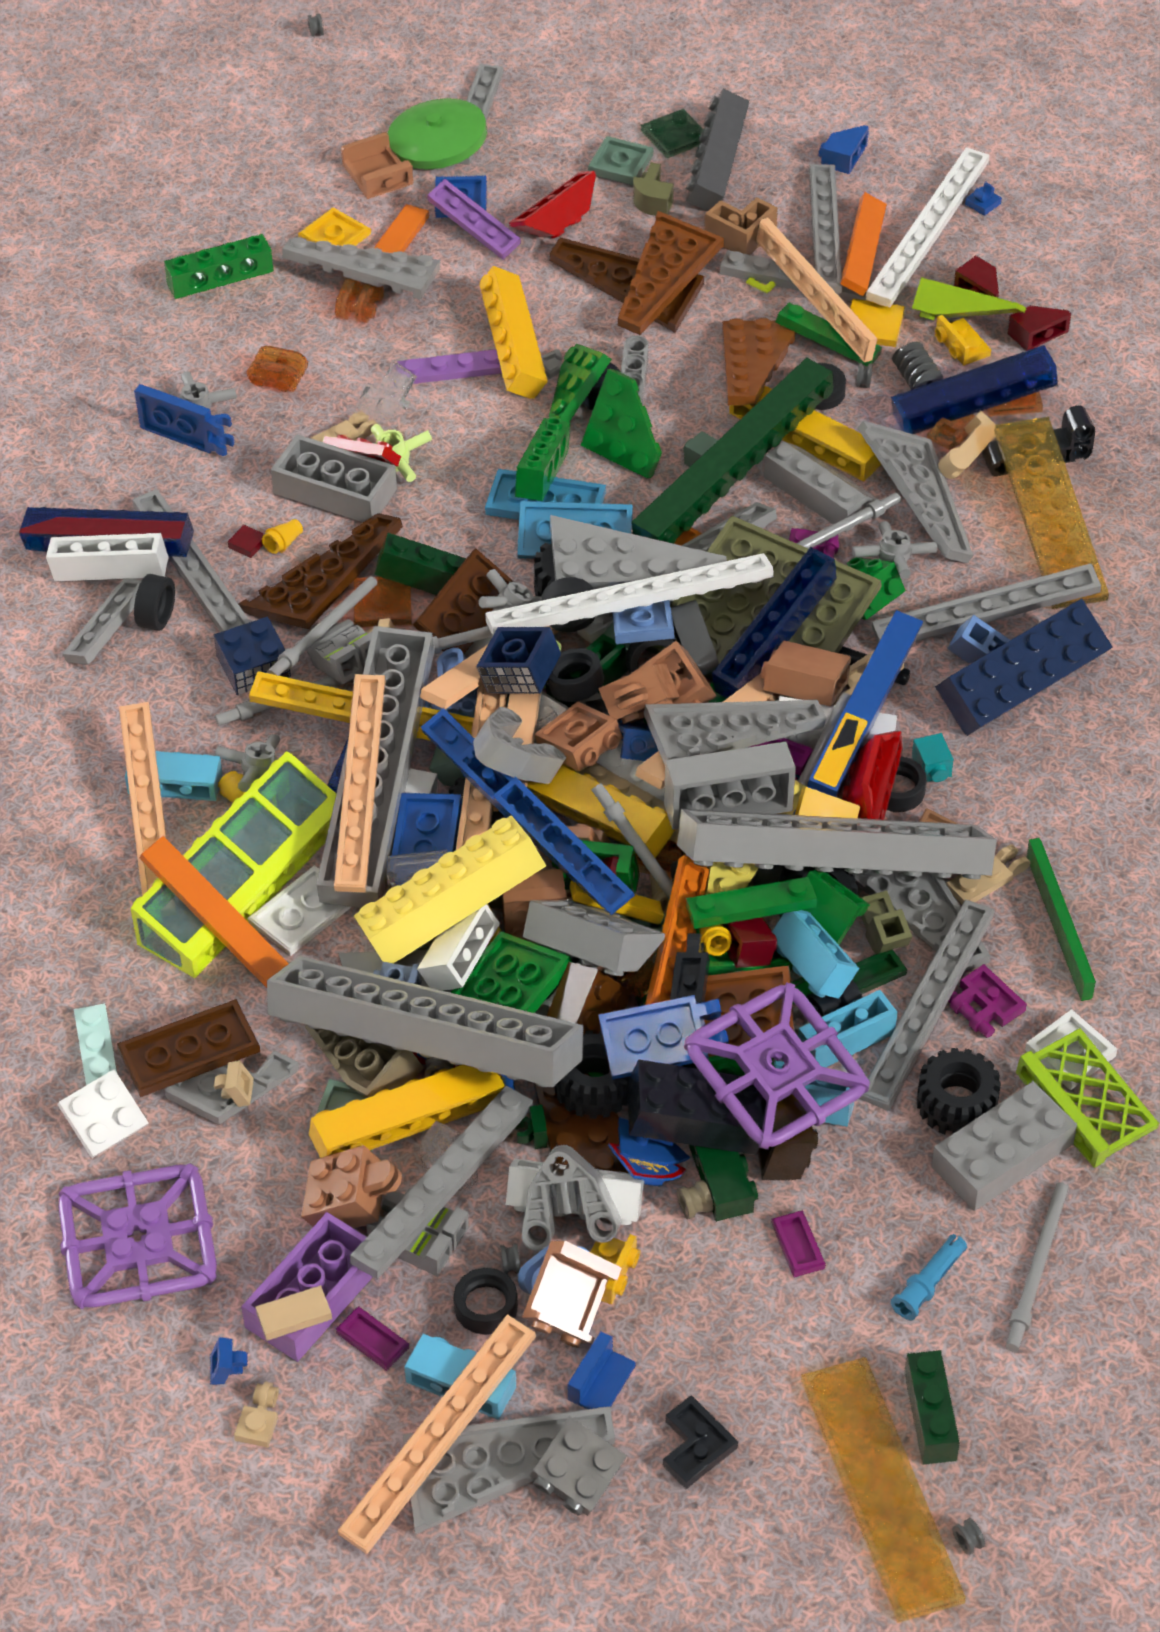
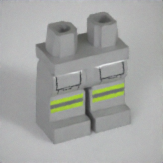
[307,619,372,684]
[367,1188,468,1277]

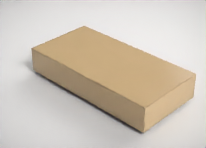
[255,1285,332,1341]

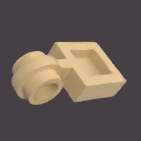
[234,1381,279,1448]

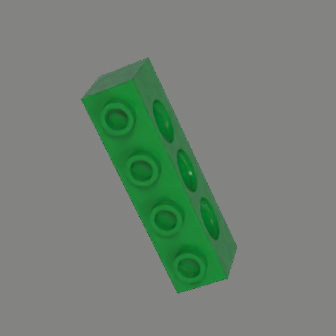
[164,234,274,299]
[515,417,570,501]

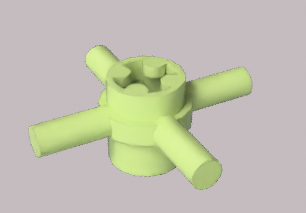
[371,424,432,482]

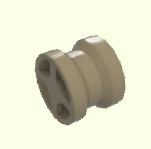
[677,1180,714,1219]

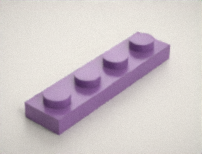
[427,179,521,260]
[398,349,502,385]

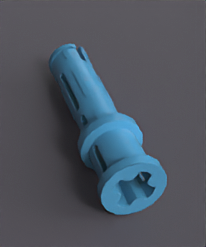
[891,1234,967,1320]

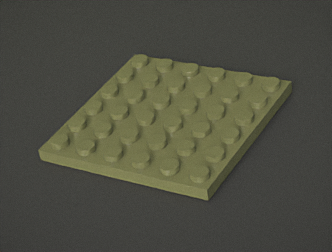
[645,516,882,701]

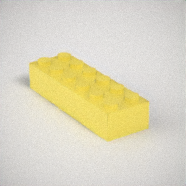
[353,815,546,963]

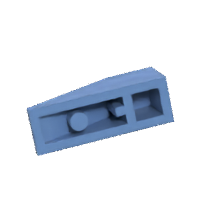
[947,615,1010,663]

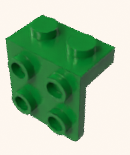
[847,557,906,620]

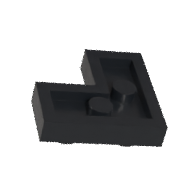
[663,1395,738,1489]

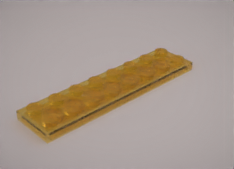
[994,417,1109,609]
[801,1357,966,1623]

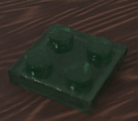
[641,109,703,159]

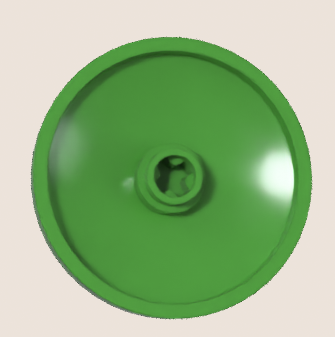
[387,98,488,169]

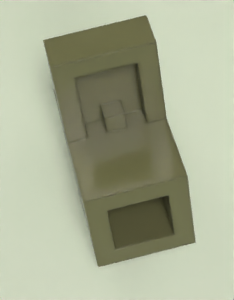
[633,162,674,216]
[861,890,912,954]

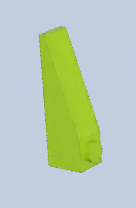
[912,277,1026,321]

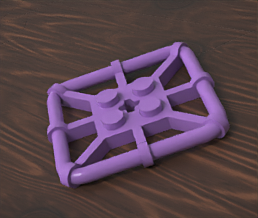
[684,982,870,1149]
[58,1163,217,1309]

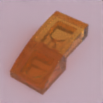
[927,407,975,450]

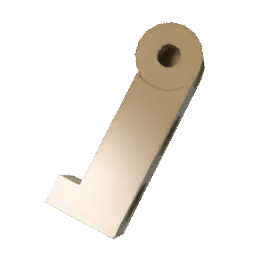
[938,411,1001,479]

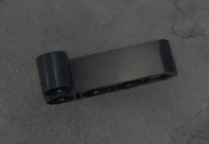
[982,405,1096,477]

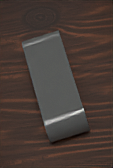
[671,600,719,675]

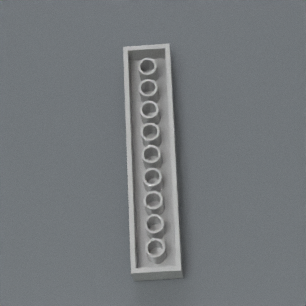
[316,626,434,908]
[677,809,997,879]
[267,956,583,1087]

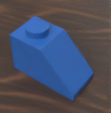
[819,125,869,174]

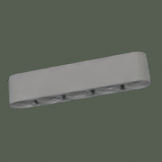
[621,335,649,406]

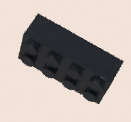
[627,1059,766,1155]

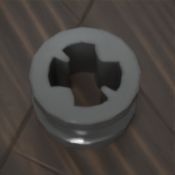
[307,13,324,37]
[856,363,873,388]
[500,1243,520,1275]
[952,1518,985,1555]

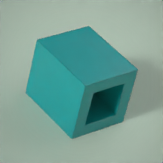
[912,733,954,782]

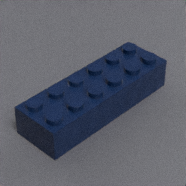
[935,598,1113,736]

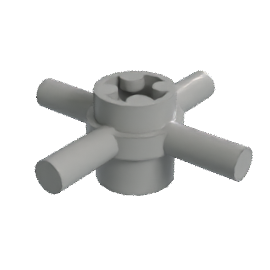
[179,371,237,409]
[852,521,937,579]
[479,569,542,611]
[215,734,303,792]

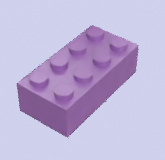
[241,1212,372,1362]

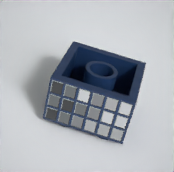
[213,617,291,695]
[476,627,561,694]

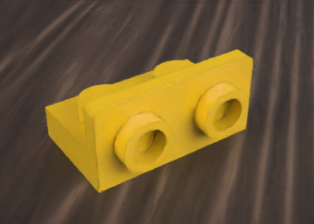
[935,315,991,366]
[590,1234,640,1305]

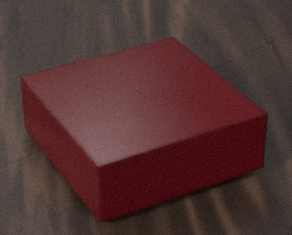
[228,525,264,558]

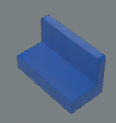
[567,1331,636,1409]

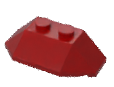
[508,171,596,239]
[842,731,903,820]

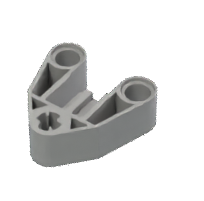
[473,707,566,784]
[522,1145,621,1251]

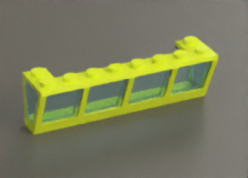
[130,751,336,978]

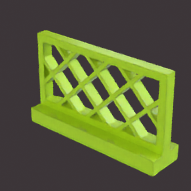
[1016,1028,1159,1168]

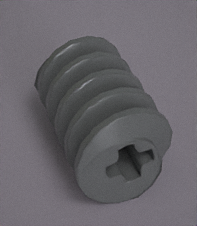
[892,342,943,399]

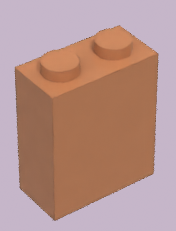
[761,641,851,706]

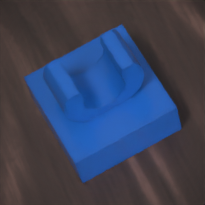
[965,182,1002,216]
[210,1337,248,1385]

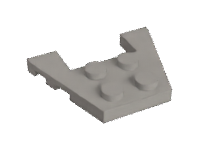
[165,1011,299,1125]

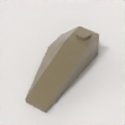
[305,1025,424,1098]

